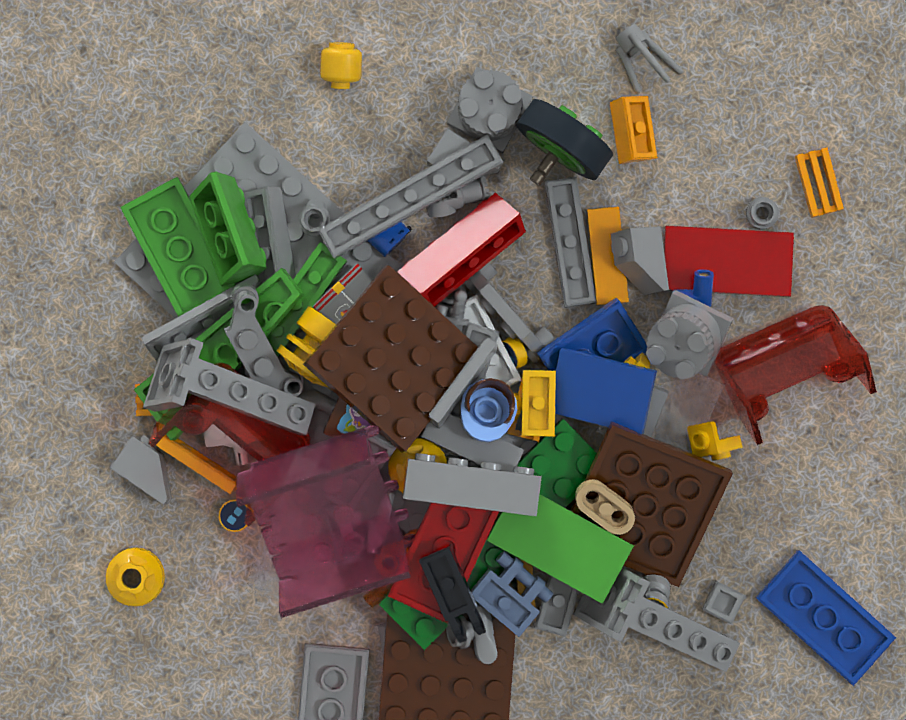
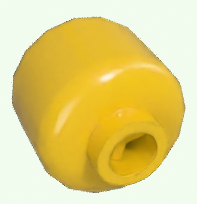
[320,42,362,89]

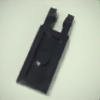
[419,545,486,643]

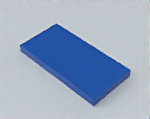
[755,550,896,686]

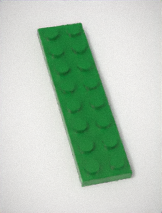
[377,418,597,650]

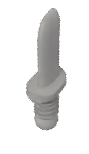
[445,290,469,332]

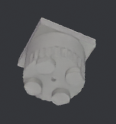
[447,67,533,154]
[646,290,734,380]

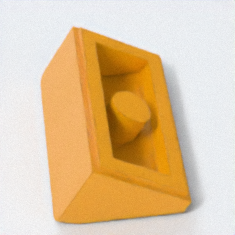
[610,96,658,164]

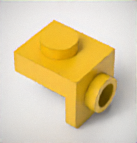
[687,421,743,461]

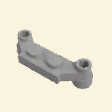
[464,262,556,364]
[224,283,304,396]

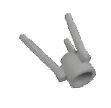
[616,24,683,93]

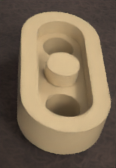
[575,480,635,535]

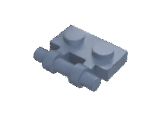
[471,551,553,637]

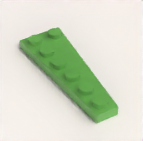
[134,268,304,440]

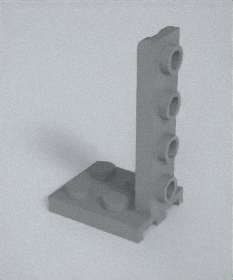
[143,338,315,435]
[573,567,740,672]

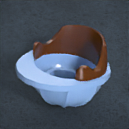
[461,378,517,442]

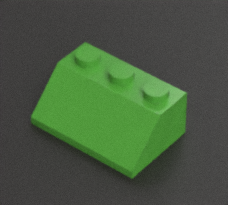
[189,172,267,286]

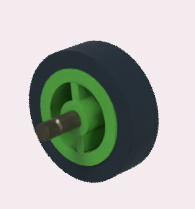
[516,99,613,186]

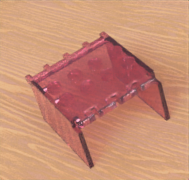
[236,425,416,618]

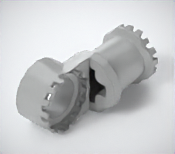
[427,175,490,217]

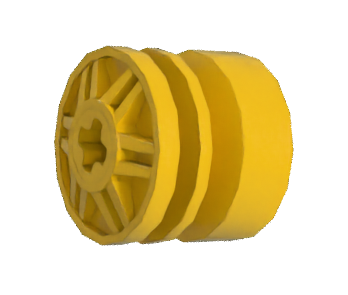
[276,306,336,390]

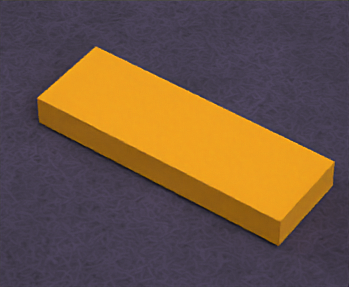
[587,207,629,306]
[149,429,242,494]

